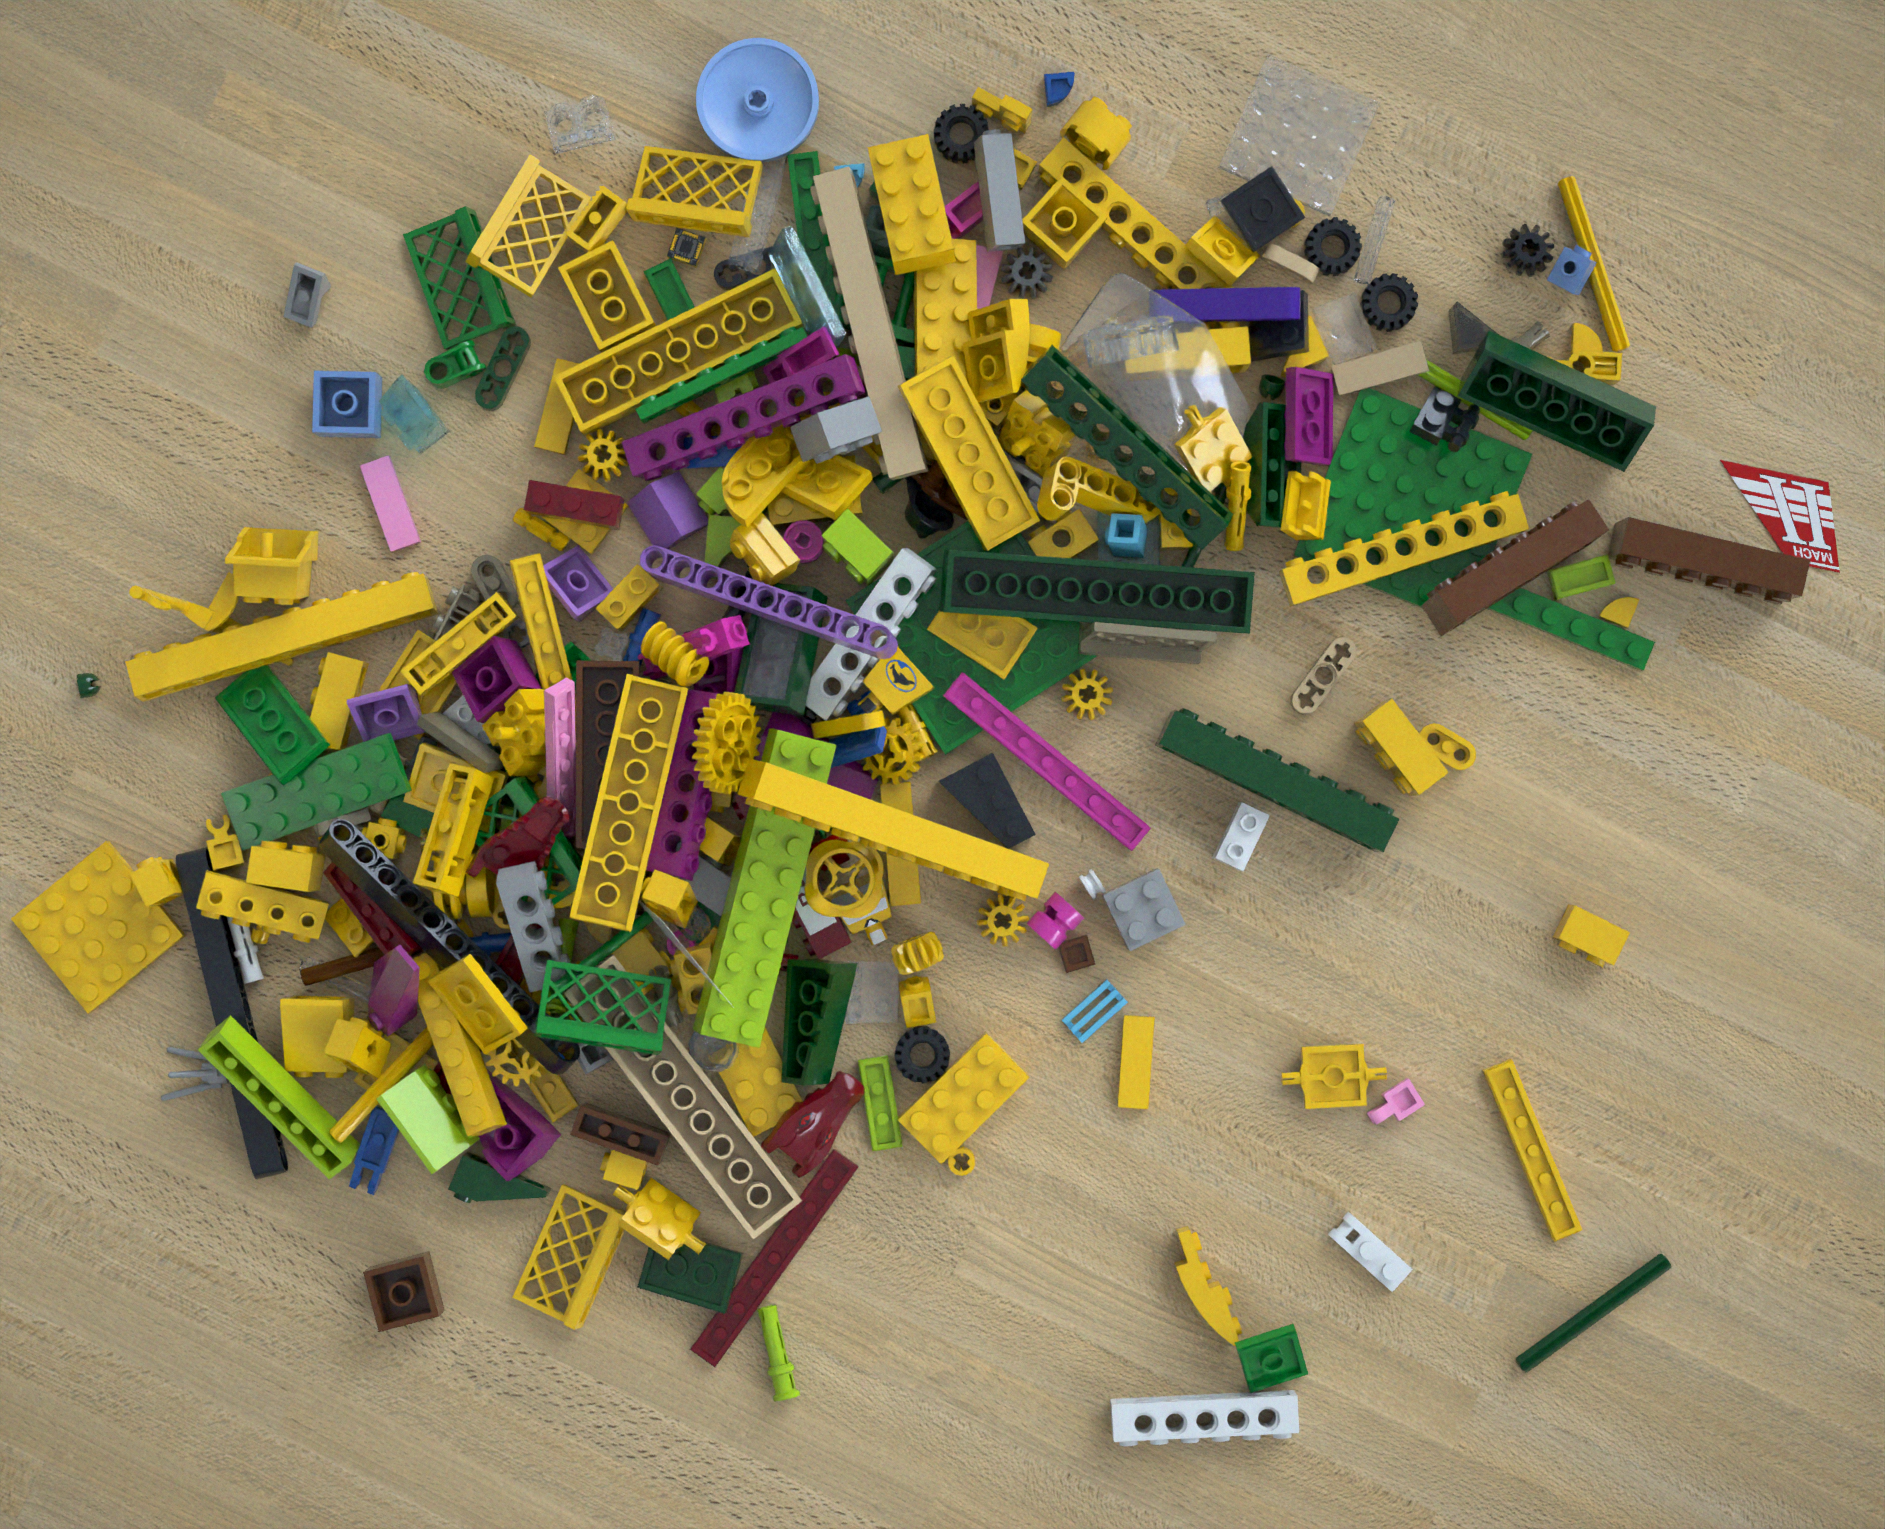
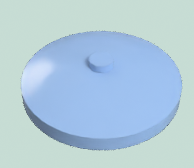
[696,38,819,162]

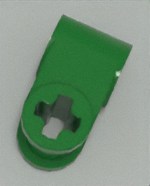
[424,340,486,389]

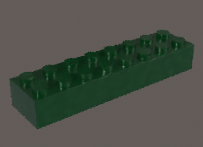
[1155,708,1399,852]

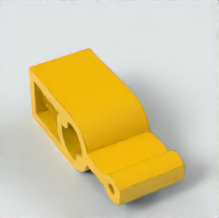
[1549,351,1622,385]

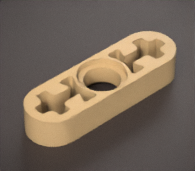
[1291,637,1356,714]

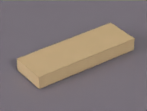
[1332,341,1429,396]

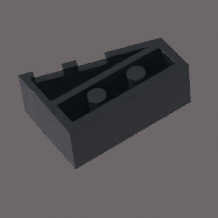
[938,753,1036,849]

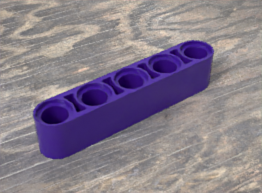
[1148,287,1300,323]

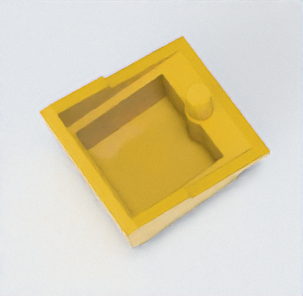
[225,527,319,605]

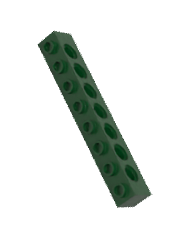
[1021,345,1233,549]

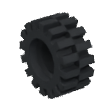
[934,104,989,164]
[1304,217,1362,276]
[1360,273,1418,332]
[895,1026,950,1084]

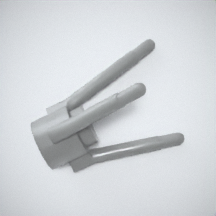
[161,1047,229,1101]

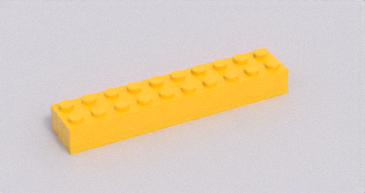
[737,759,1049,901]

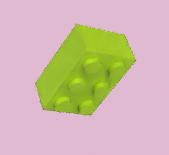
[821,508,894,585]

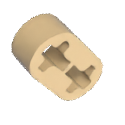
[1261,244,1319,284]

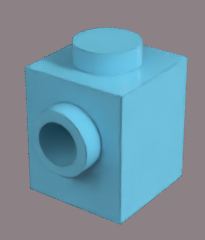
[1105,513,1148,558]

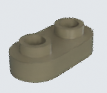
[471,555,518,609]

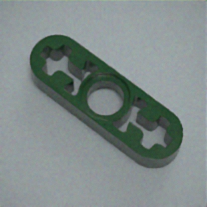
[475,326,531,411]

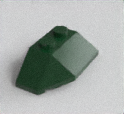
[1241,402,1302,528]

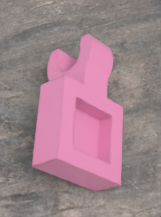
[1367,1078,1425,1125]

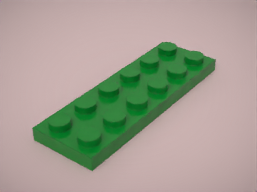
[221,732,412,851]

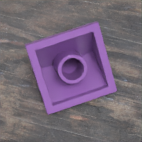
[627,471,709,549]
[543,545,613,622]
[347,684,425,742]

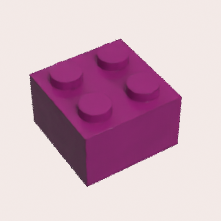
[452,636,542,723]

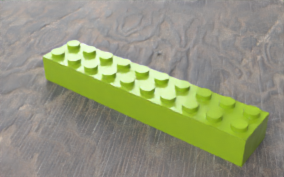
[693,728,836,1048]

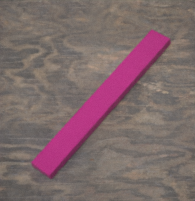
[943,672,1151,851]

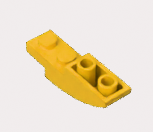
[1174,1226,1243,1346]

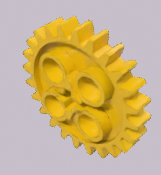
[692,692,761,794]

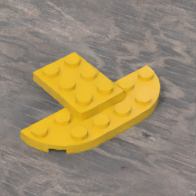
[722,392,873,528]

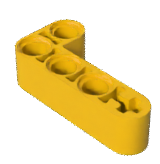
[1037,457,1161,524]

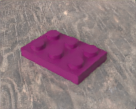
[1284,367,1333,466]

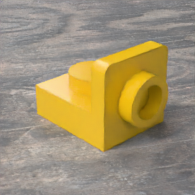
[898,976,937,1028]

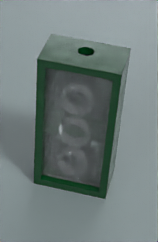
[735,583,828,716]

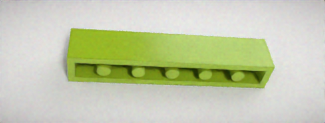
[198,1015,360,1180]

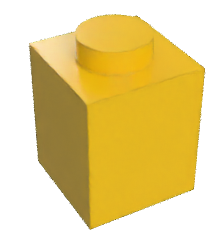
[600,1150,648,1190]

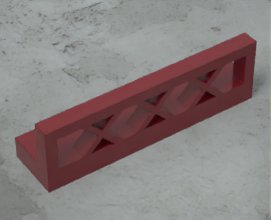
[323,858,422,956]

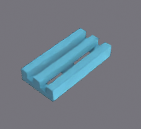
[1061,979,1128,1043]

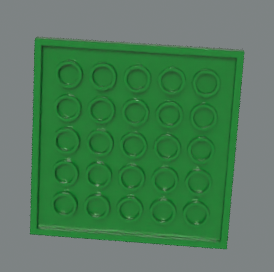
[1293,388,1532,624]
[845,520,1097,755]

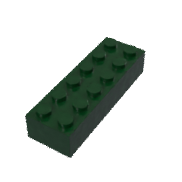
[1457,330,1656,472]

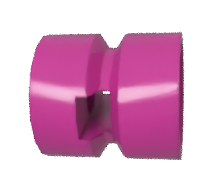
[783,520,824,564]
[1027,892,1084,950]

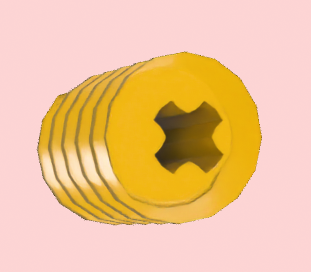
[641,621,709,687]

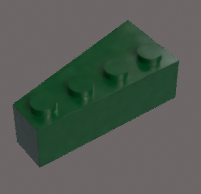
[781,959,858,1086]

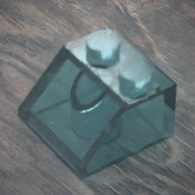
[379,374,450,454]

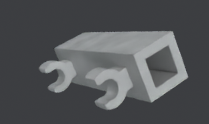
[974,129,1025,252]

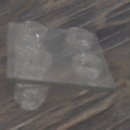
[840,961,899,1024]

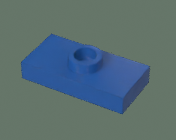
[828,726,887,768]

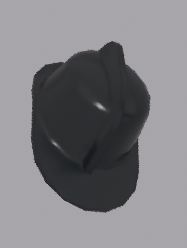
[904,476,954,539]

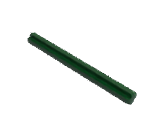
[1516,1254,1672,1373]

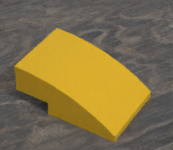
[963,299,1030,403]

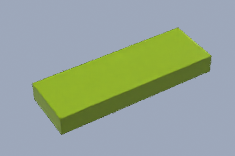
[858,1055,903,1152]

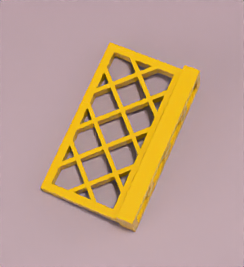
[626,146,763,238]
[465,154,591,298]
[512,1184,625,1330]

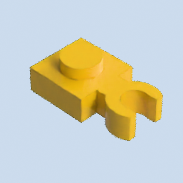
[206,815,245,872]

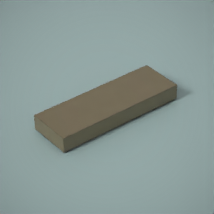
[417,712,504,773]

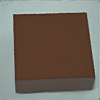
[1058,935,1096,973]

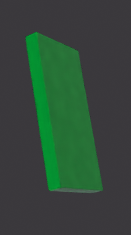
[215,665,331,785]

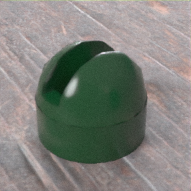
[1259,374,1285,400]
[76,673,101,699]

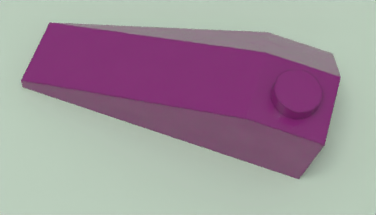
[478,1069,561,1181]

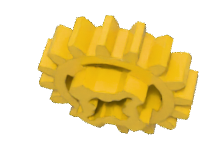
[861,717,925,785]
[483,1038,544,1086]

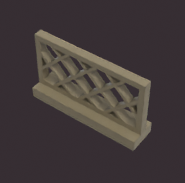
[1078,622,1217,664]

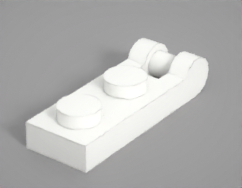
[1328,1211,1413,1292]

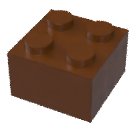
[363,1251,445,1332]

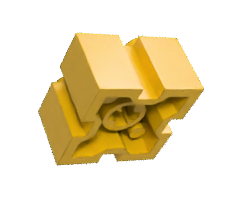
[998,390,1076,477]
[482,689,546,776]

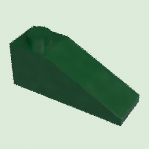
[448,1152,552,1203]

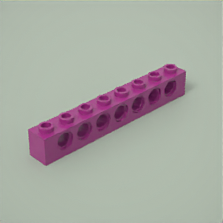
[622,354,865,481]

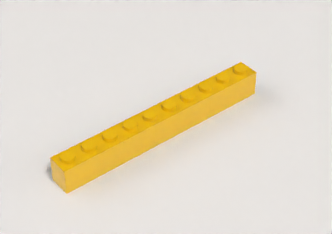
[125,572,438,702]

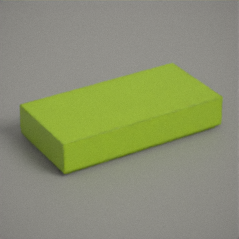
[1547,554,1616,600]

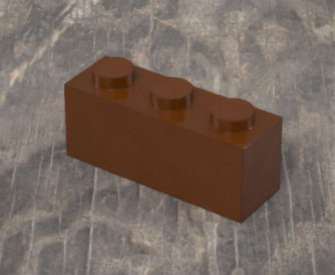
[570,1102,671,1166]

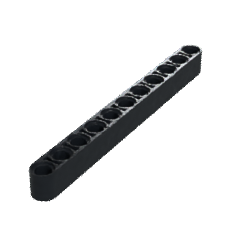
[320,819,581,1075]
[176,847,288,1180]

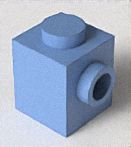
[1547,245,1597,295]

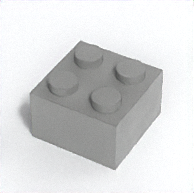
[790,396,882,464]
[1101,868,1186,951]

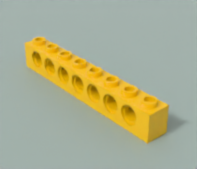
[1038,137,1234,329]
[1279,491,1529,607]

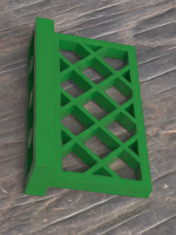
[403,206,516,350]
[475,776,583,906]
[534,960,671,1055]

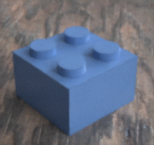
[312,371,382,438]

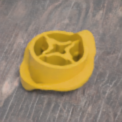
[804,840,884,918]

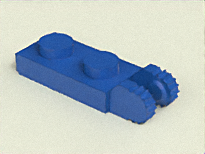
[349,1105,399,1195]

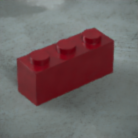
[524,480,625,530]

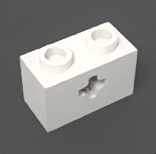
[1212,802,1270,871]

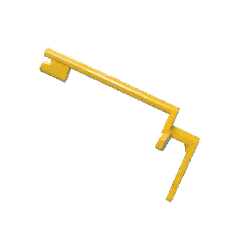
[129,572,294,666]

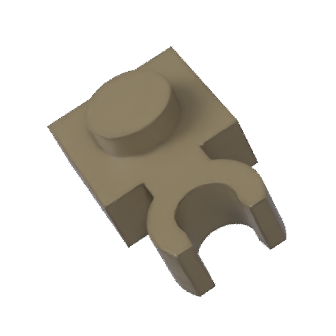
[313,808,371,838]

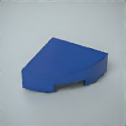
[1044,72,1075,107]

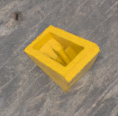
[1280,315,1329,378]

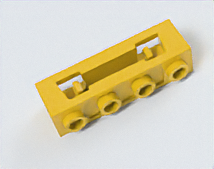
[400,592,520,695]
[413,763,494,897]

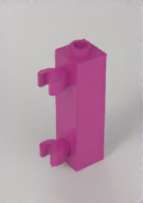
[638,615,750,680]

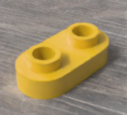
[1419,723,1476,770]

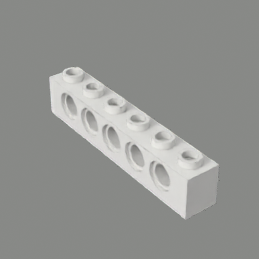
[806,548,937,721]
[1110,1390,1299,1446]

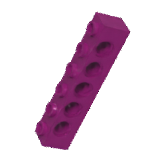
[646,689,718,881]

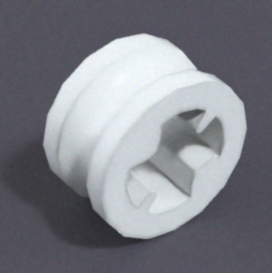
[1079,869,1106,900]

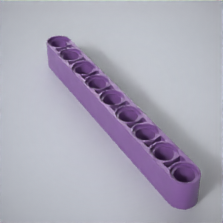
[640,545,898,659]

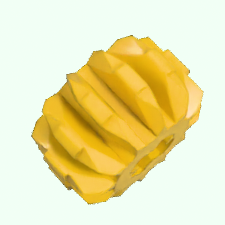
[577,429,629,482]
[1061,669,1113,721]
[976,894,1029,947]
[891,932,944,975]

